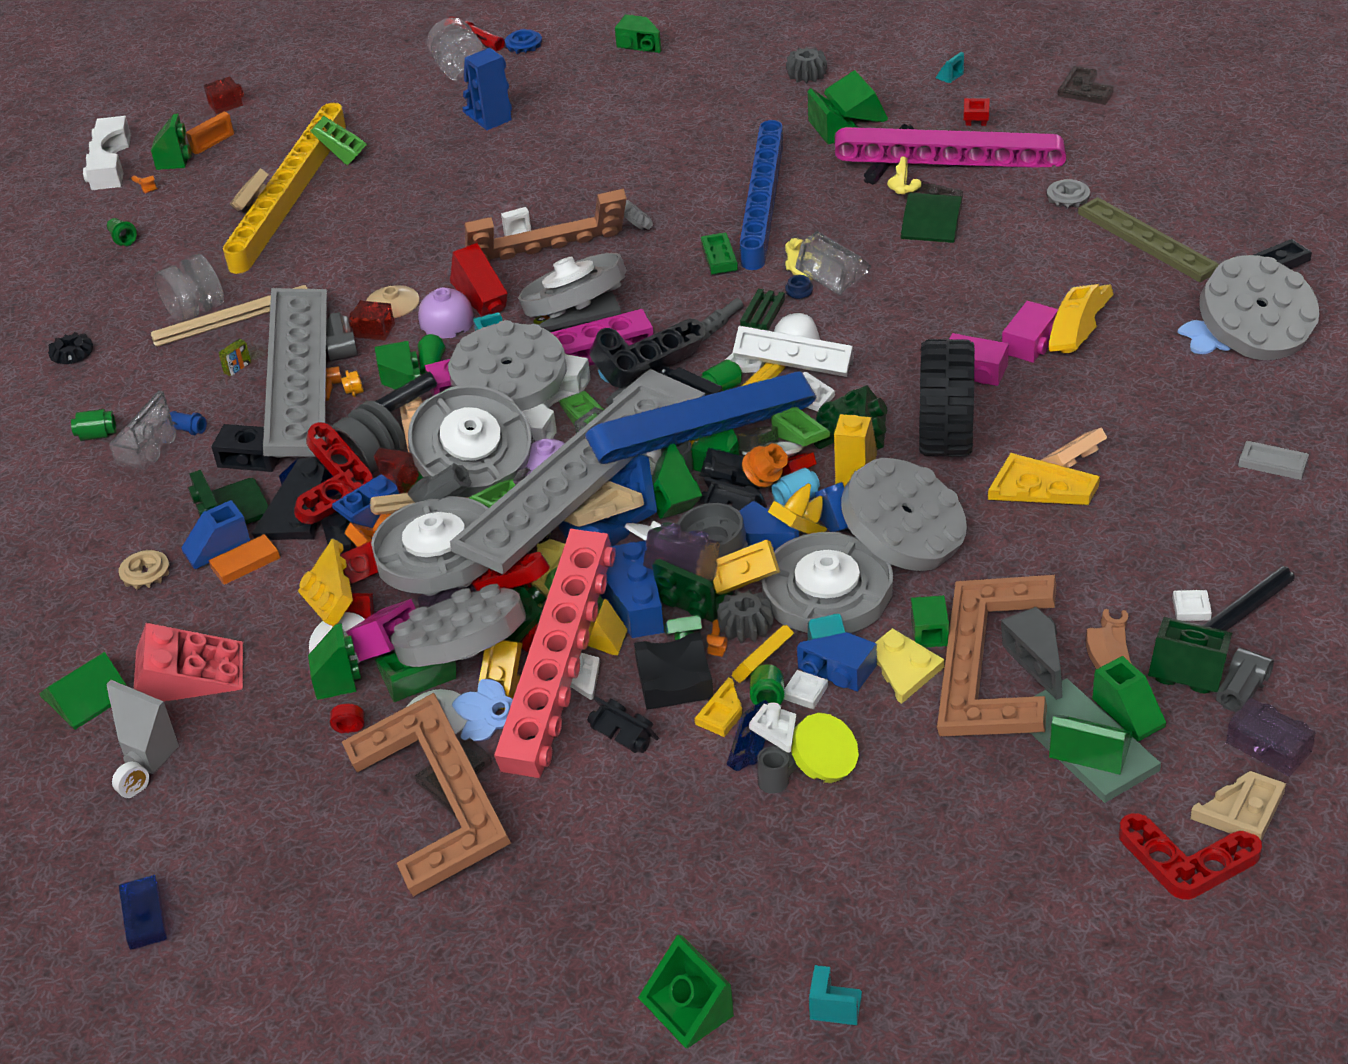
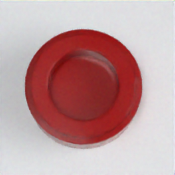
[330,704,365,733]

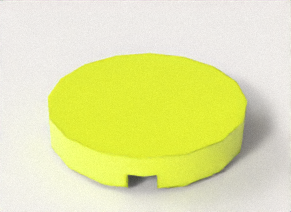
[791,713,859,783]

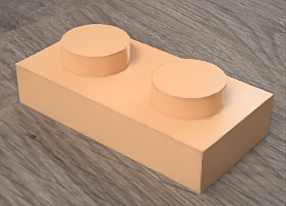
[1041,427,1107,468]

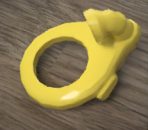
[887,156,922,195]
[785,238,824,280]

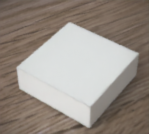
[501,207,531,236]
[1172,590,1212,621]
[784,670,828,709]

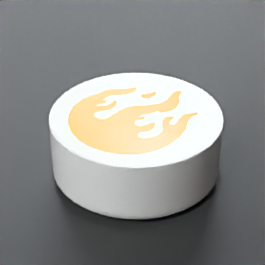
[112,761,149,798]

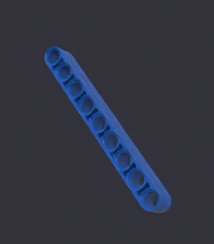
[740,120,783,270]
[585,371,817,464]

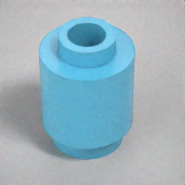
[772,467,820,505]

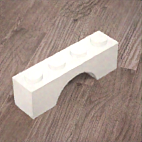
[83,116,131,190]
[522,354,591,444]

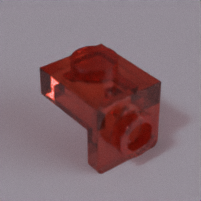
[374,448,419,494]

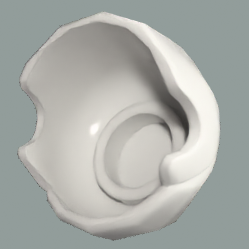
[774,313,820,340]

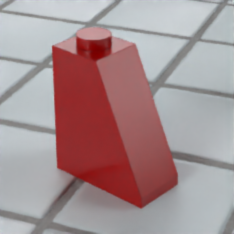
[450,243,508,317]

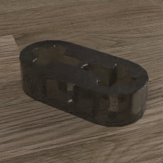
[738,426,779,452]

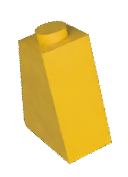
[834,414,877,488]

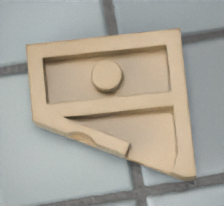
[229,168,269,211]
[564,481,644,527]
[1190,771,1286,841]

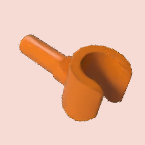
[131,175,158,193]
[325,366,342,401]
[706,620,727,657]

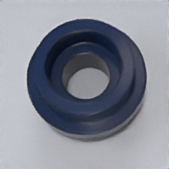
[785,275,813,298]

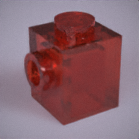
[204,76,244,114]
[349,300,395,341]

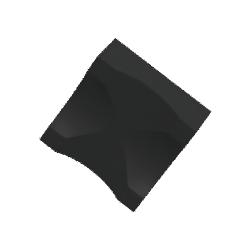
[634,632,714,710]

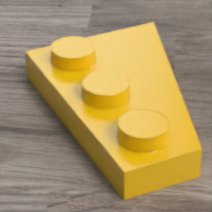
[988,453,1100,505]
[298,538,353,626]

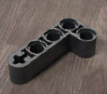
[589,318,706,388]

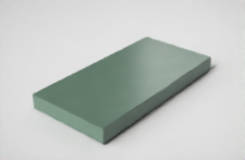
[1030,678,1161,803]

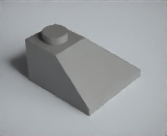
[106,680,179,774]

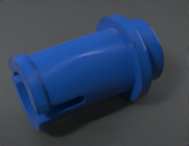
[167,411,207,436]

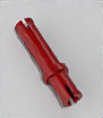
[446,16,505,52]

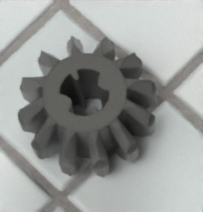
[786,47,827,84]
[717,589,774,644]

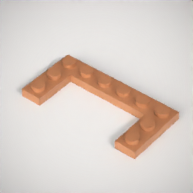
[465,189,627,261]
[937,575,1057,737]
[342,693,511,897]

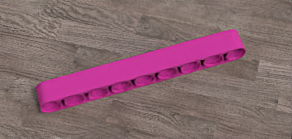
[835,127,1066,167]

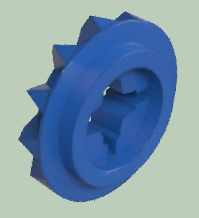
[505,29,542,54]

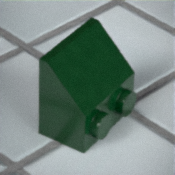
[1148,617,1232,693]

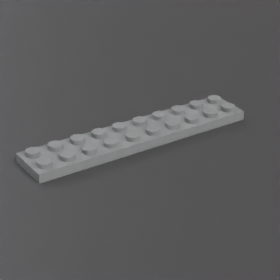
[263,288,327,458]
[450,381,688,574]

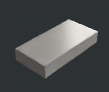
[1238,441,1309,480]

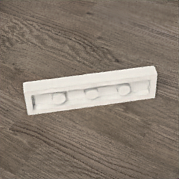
[732,326,854,377]

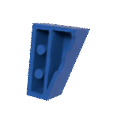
[463,48,512,130]
[600,540,664,638]

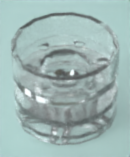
[426,18,485,80]
[154,253,224,323]

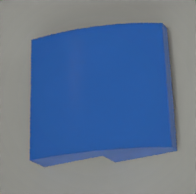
[600,455,657,525]

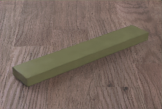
[1078,197,1219,282]

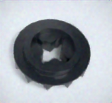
[48,332,93,364]

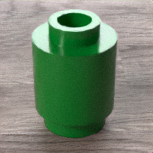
[701,359,742,391]
[71,409,116,441]
[750,664,784,709]

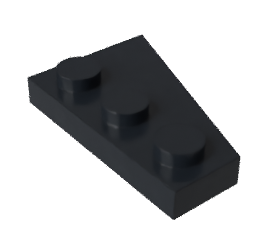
[251,458,329,540]

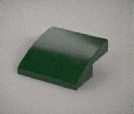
[901,193,962,243]

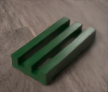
[740,288,785,331]

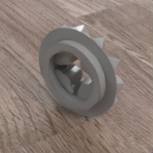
[1047,179,1090,209]
[624,200,653,230]

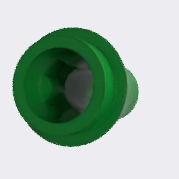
[107,218,137,246]
[417,334,446,375]

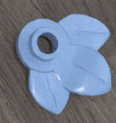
[1178,320,1232,354]
[452,679,513,742]

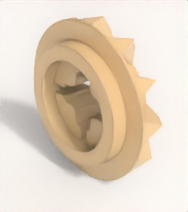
[119,550,170,590]

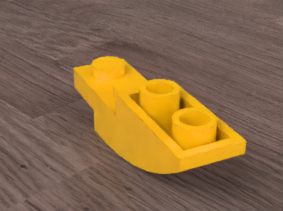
[1048,284,1114,353]

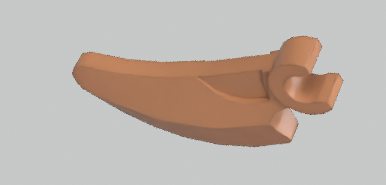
[1086,609,1132,669]

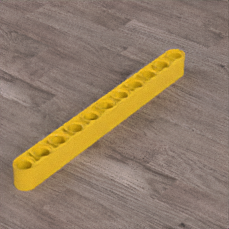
[223,103,346,274]

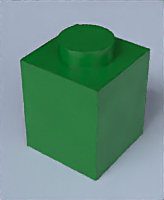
[911,595,949,648]

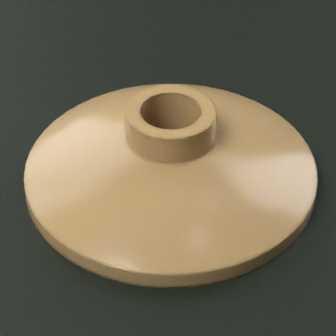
[365,285,419,319]

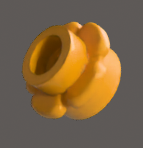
[341,370,364,397]

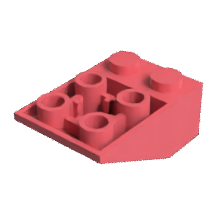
[133,623,243,702]

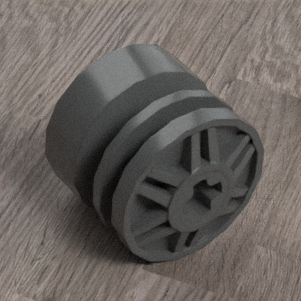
[325,401,406,480]
[676,503,748,577]

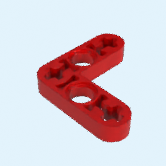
[294,422,373,524]
[471,552,550,591]
[1119,813,1262,900]

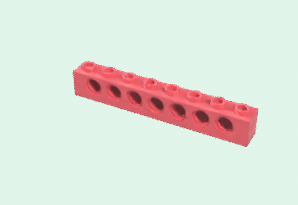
[494,529,615,778]

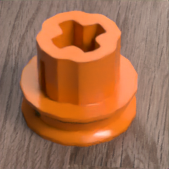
[742,443,788,488]

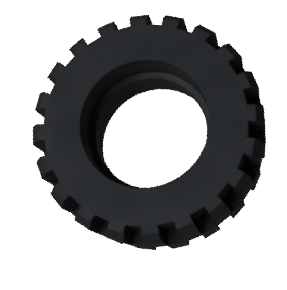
[919,339,975,457]

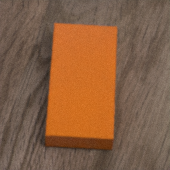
[186,111,234,154]
[208,534,280,585]

